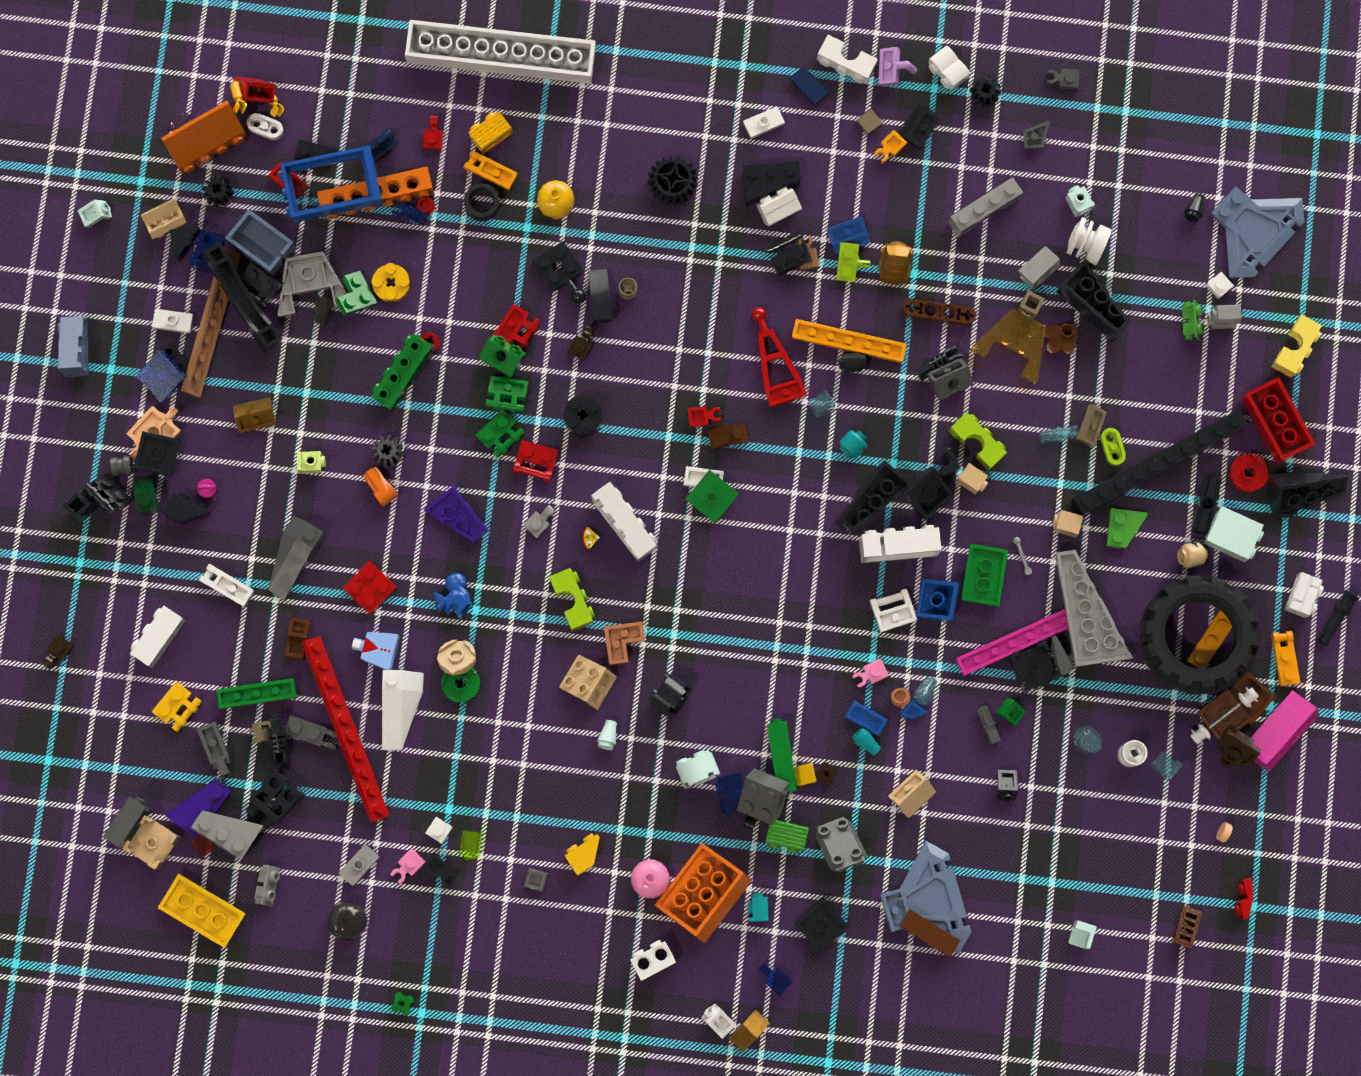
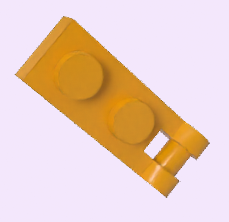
[463,151,518,191]
[1271,630,1301,687]

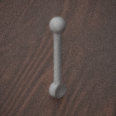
[1013,537,1032,575]

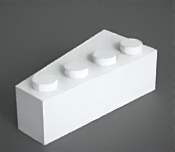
[591,482,657,562]

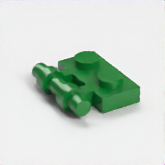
[485,376,528,413]
[475,410,525,458]

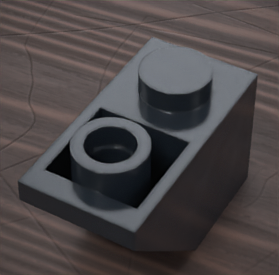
[63,488,100,523]
[162,493,210,525]

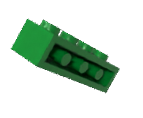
[371,333,435,410]

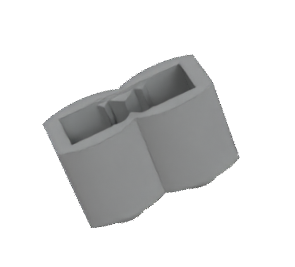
[1207,304,1241,330]

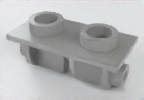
[254,865,280,906]

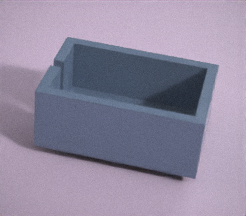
[225,209,296,277]

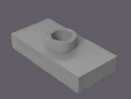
[339,844,380,887]

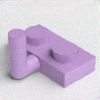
[879,47,917,87]

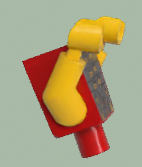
[230,76,284,117]

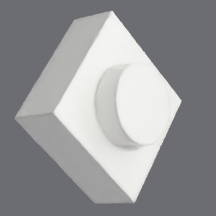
[1206,272,1234,299]
[426,817,453,844]

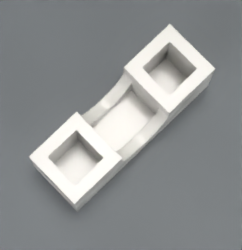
[817,35,878,84]

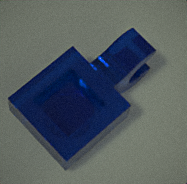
[392,202,427,225]
[758,963,793,996]

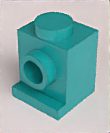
[748,893,769,922]

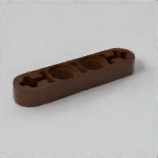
[902,299,976,326]

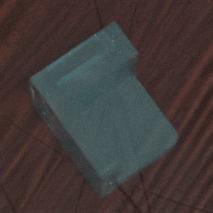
[808,389,835,418]
[1150,751,1183,780]

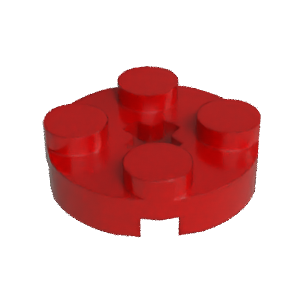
[1229,454,1268,493]

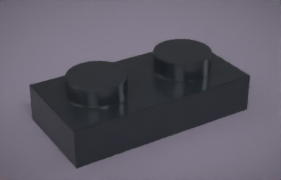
[294,139,336,168]

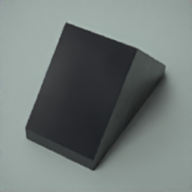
[169,225,202,262]

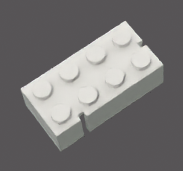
[859,525,941,563]

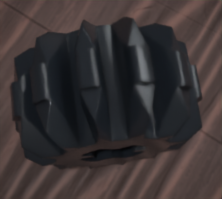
[969,75,1001,108]
[202,175,234,207]

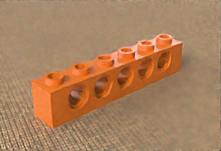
[317,166,434,219]

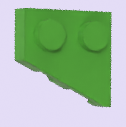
[1106,508,1147,549]

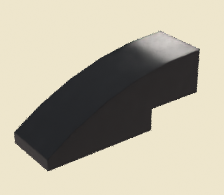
[588,269,612,324]

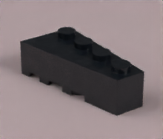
[1056,259,1130,342]
[834,460,912,534]

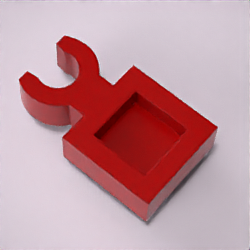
[687,406,722,428]

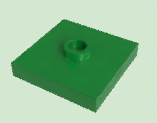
[685,469,739,523]

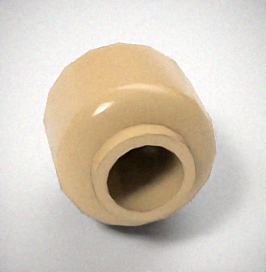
[1177,542,1208,568]

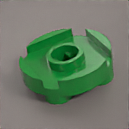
[441,667,480,703]

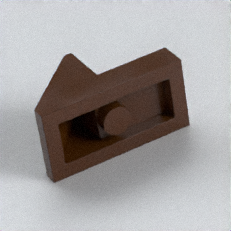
[708,423,749,450]

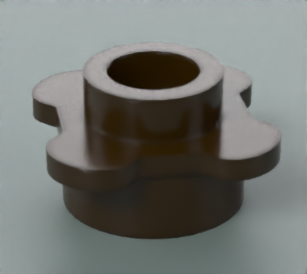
[815,762,838,786]

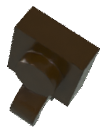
[567,325,594,361]
[42,634,74,670]

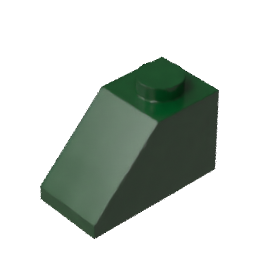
[134,475,161,516]

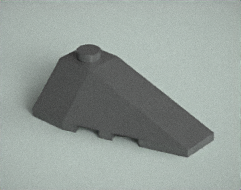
[268,516,326,600]

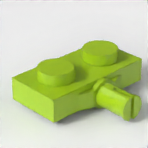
[836,242,870,282]

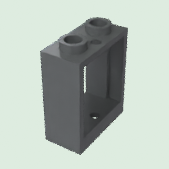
[103,796,152,848]

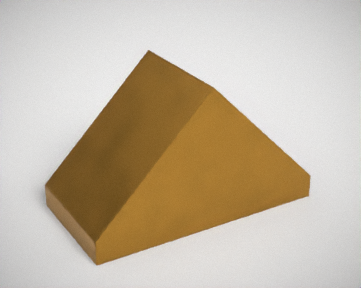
[729,1010,770,1052]

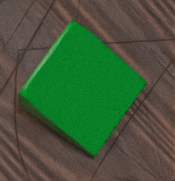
[997,698,1026,726]

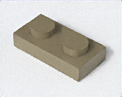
[1077,404,1107,447]

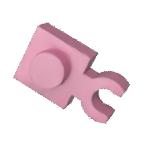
[852,658,889,688]
[391,848,425,884]

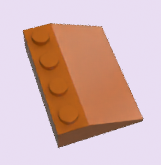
[161,101,247,174]
[655,843,752,944]

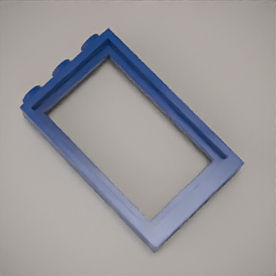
[278,145,383,223]

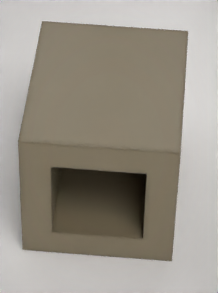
[1017,290,1045,321]

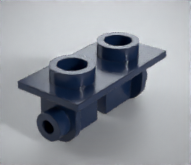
[366,129,399,163]

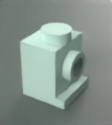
[1066,185,1095,217]

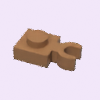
[798,236,819,270]

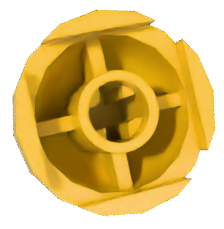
[537,180,575,219]

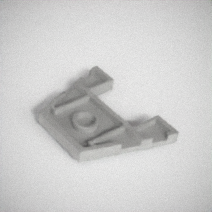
[278,251,347,318]

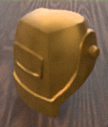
[879,241,914,285]

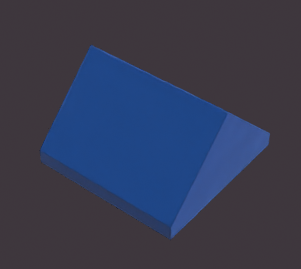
[916,579,960,623]

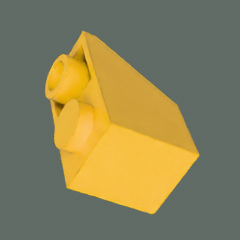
[565,834,600,876]

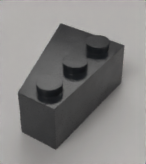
[742,161,801,208]

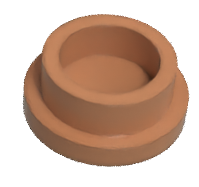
[891,688,911,707]

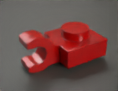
[423,116,443,150]

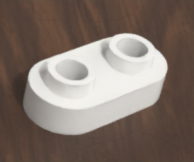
[247,113,284,140]

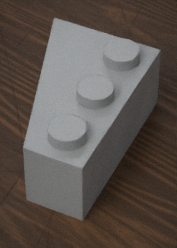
[190,811,263,860]

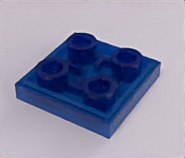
[136,349,187,403]

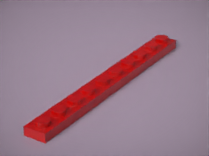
[301,636,390,823]

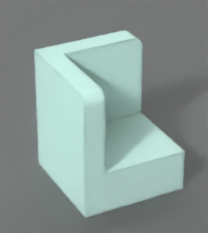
[1068,920,1097,949]

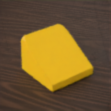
[794,763,817,787]

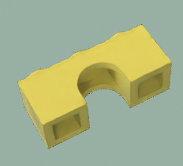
[1271,315,1322,378]

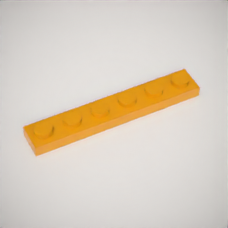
[791,319,907,363]

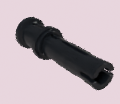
[1316,590,1359,646]

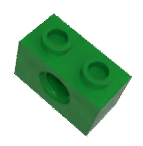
[479,335,526,377]

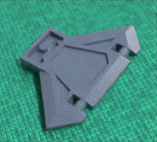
[1210,187,1304,278]
[880,841,971,954]

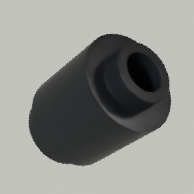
[838,353,866,373]

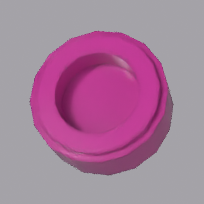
[197,479,217,499]

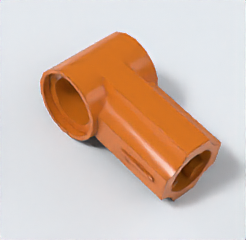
[363,467,398,507]

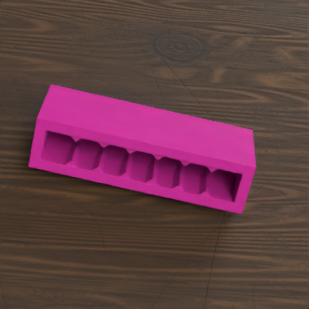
[1251,690,1319,772]

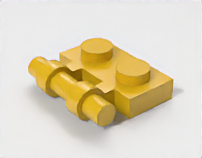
[152,681,202,732]

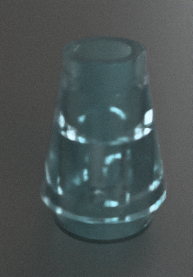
[913,676,937,706]

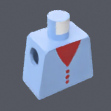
[352,632,400,670]

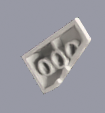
[382,670,424,750]

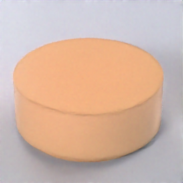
[1216,822,1233,842]

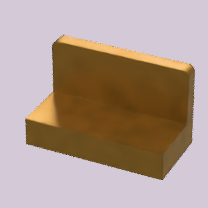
[233,397,276,433]

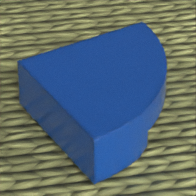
[899,699,927,719]

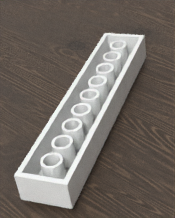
[405,20,596,84]

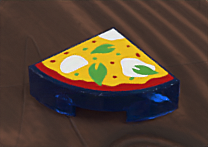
[581,525,600,552]

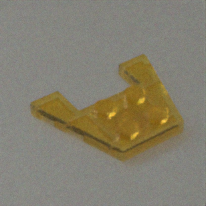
[970,309,1046,384]

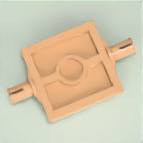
[127,406,182,459]

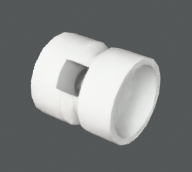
[1117,740,1148,767]

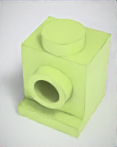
[297,451,326,474]

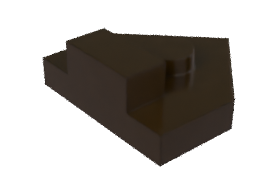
[1217,729,1261,768]

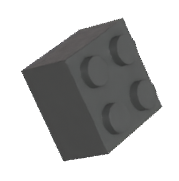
[737,768,789,825]

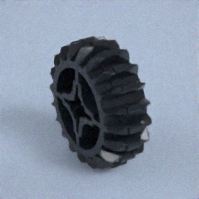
[648,155,698,206]

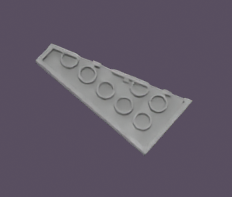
[1055,550,1133,667]

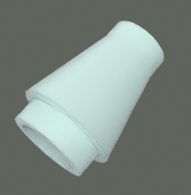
[597,720,617,750]

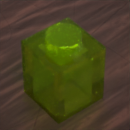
[459,831,483,860]

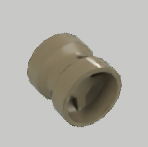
[619,277,638,301]

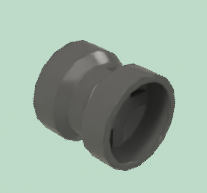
[110,455,133,477]

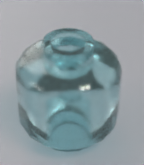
[1073,726,1102,754]

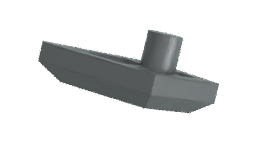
[1023,121,1050,149]

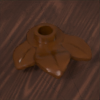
[1041,323,1077,355]

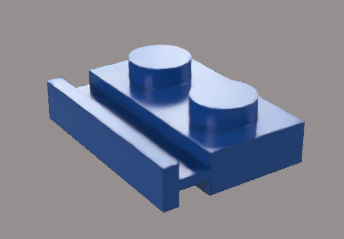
[826,216,871,254]

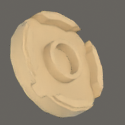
[437,639,476,675]

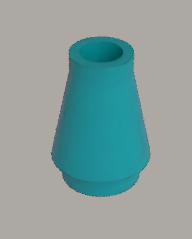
[852,727,881,756]

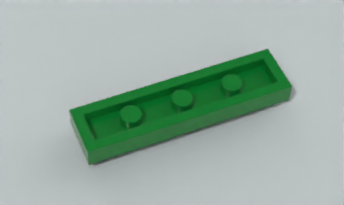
[217,678,297,709]

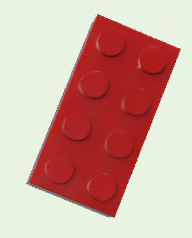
[1240,377,1315,465]

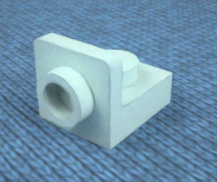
[78,199,112,228]

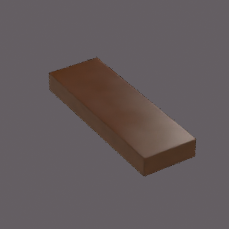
[899,909,960,958]

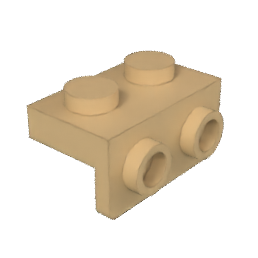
[141,199,187,239]

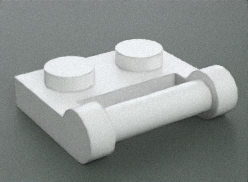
[869,588,917,633]

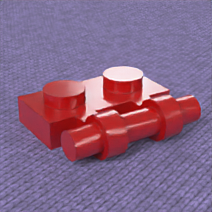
[493,304,541,350]

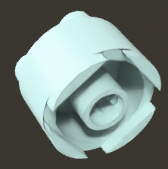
[676,750,720,789]

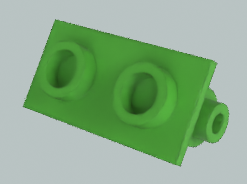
[1182,300,1203,341]

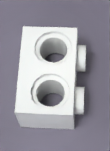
[630,940,676,981]

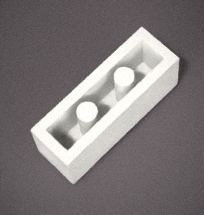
[130,606,186,668]

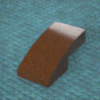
[284,617,311,661]

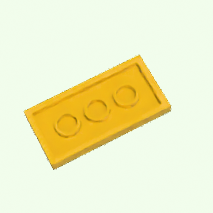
[158,874,246,948]

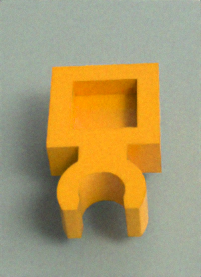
[874,130,907,164]

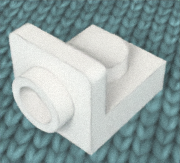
[701,1004,736,1039]

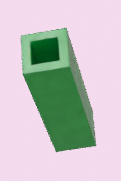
[766,718,797,793]

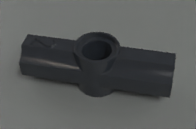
[1191,476,1222,535]

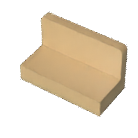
[888,770,936,818]

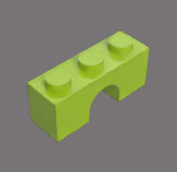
[949,412,1007,472]
[549,568,595,632]

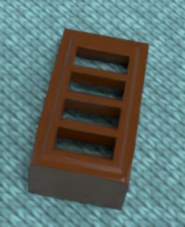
[1171,905,1202,949]

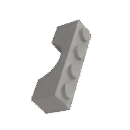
[948,177,1023,238]

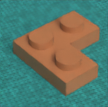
[604,621,645,666]

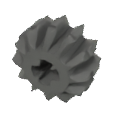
[371,435,404,468]

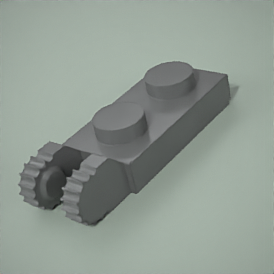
[286,715,337,750]

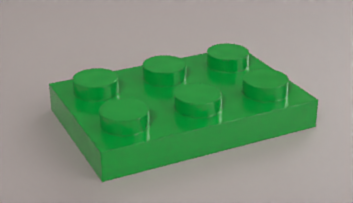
[961,544,1008,607]

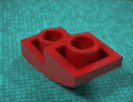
[1234,878,1253,920]

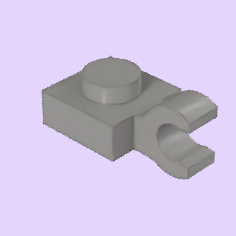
[523,505,555,539]

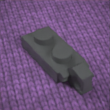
[197,722,231,777]

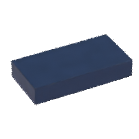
[790,66,829,106]

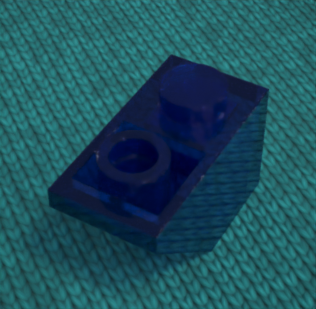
[714,772,743,817]

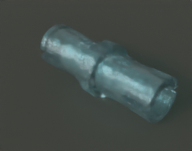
[1039,425,1079,444]

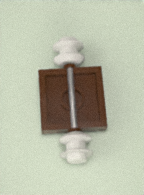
[1190,687,1259,745]

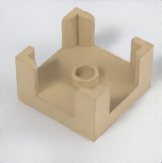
[122,815,181,871]

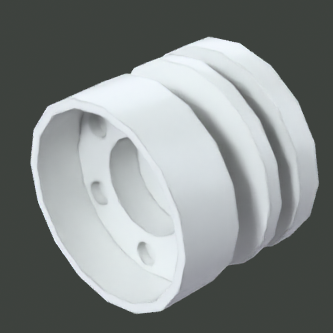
[1066,217,1112,265]

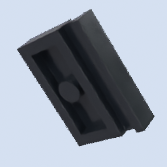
[898,104,941,150]

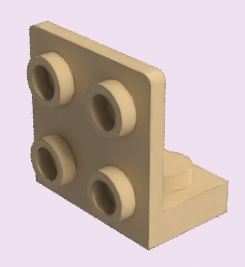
[559,655,617,710]

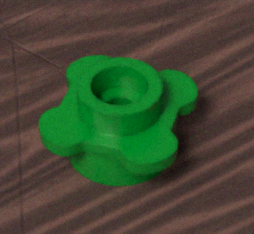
[391,992,414,1015]

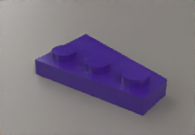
[423,486,489,543]
[165,780,232,839]

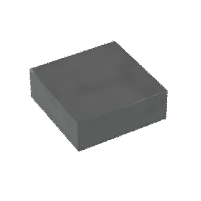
[523,868,548,892]

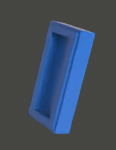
[844,700,888,737]

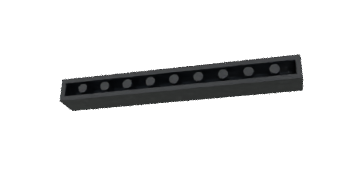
[1071,409,1249,517]

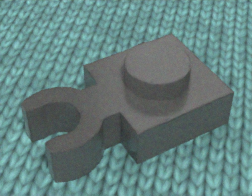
[1046,68,1080,90]

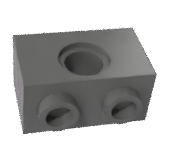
[927,358,974,400]

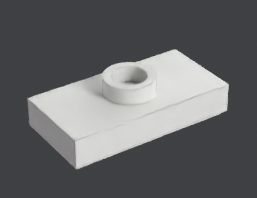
[743,107,785,139]
[152,309,194,334]

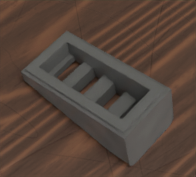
[1049,636,1074,677]

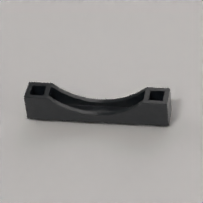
[201,242,282,353]

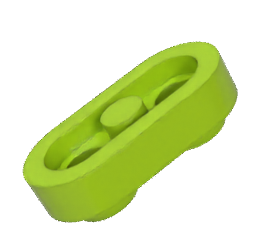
[1100,428,1126,466]

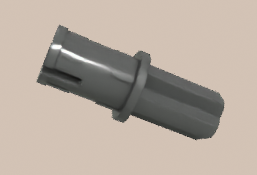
[977,706,1002,745]

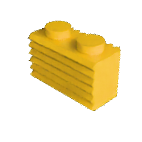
[468,111,513,154]

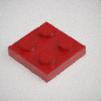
[343,561,397,615]

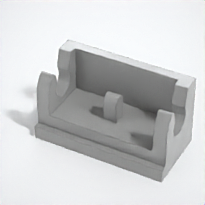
[1018,246,1060,291]

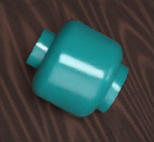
[839,430,867,458]

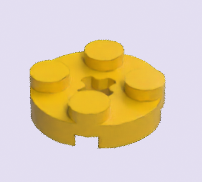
[372,263,410,302]

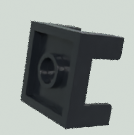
[1007,641,1061,693]

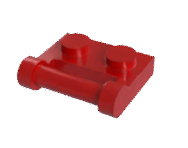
[513,440,559,483]

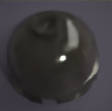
[327,901,368,941]

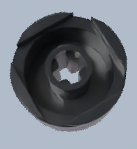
[564,396,602,438]
[649,673,693,719]

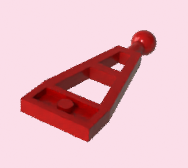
[752,307,807,408]

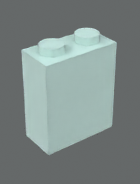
[1203,506,1264,562]

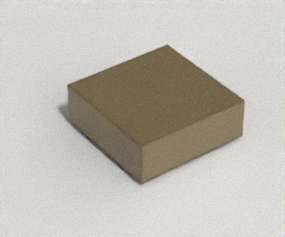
[856,109,883,136]

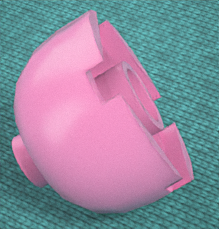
[631,860,669,899]

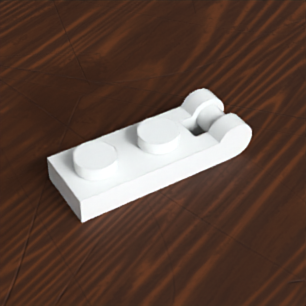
[199,564,255,607]

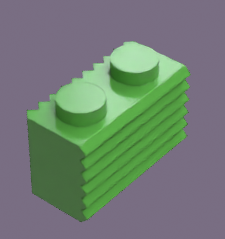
[765,820,809,854]

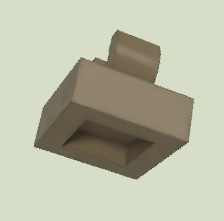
[249,721,271,743]

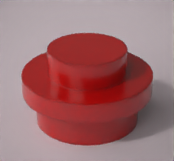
[416,197,435,216]

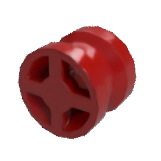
[421,332,440,354]

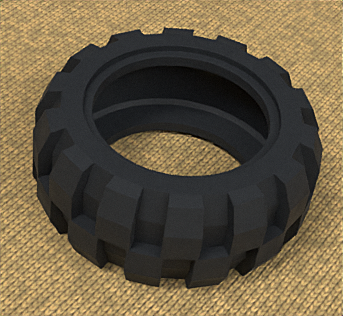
[1139,575,1261,695]

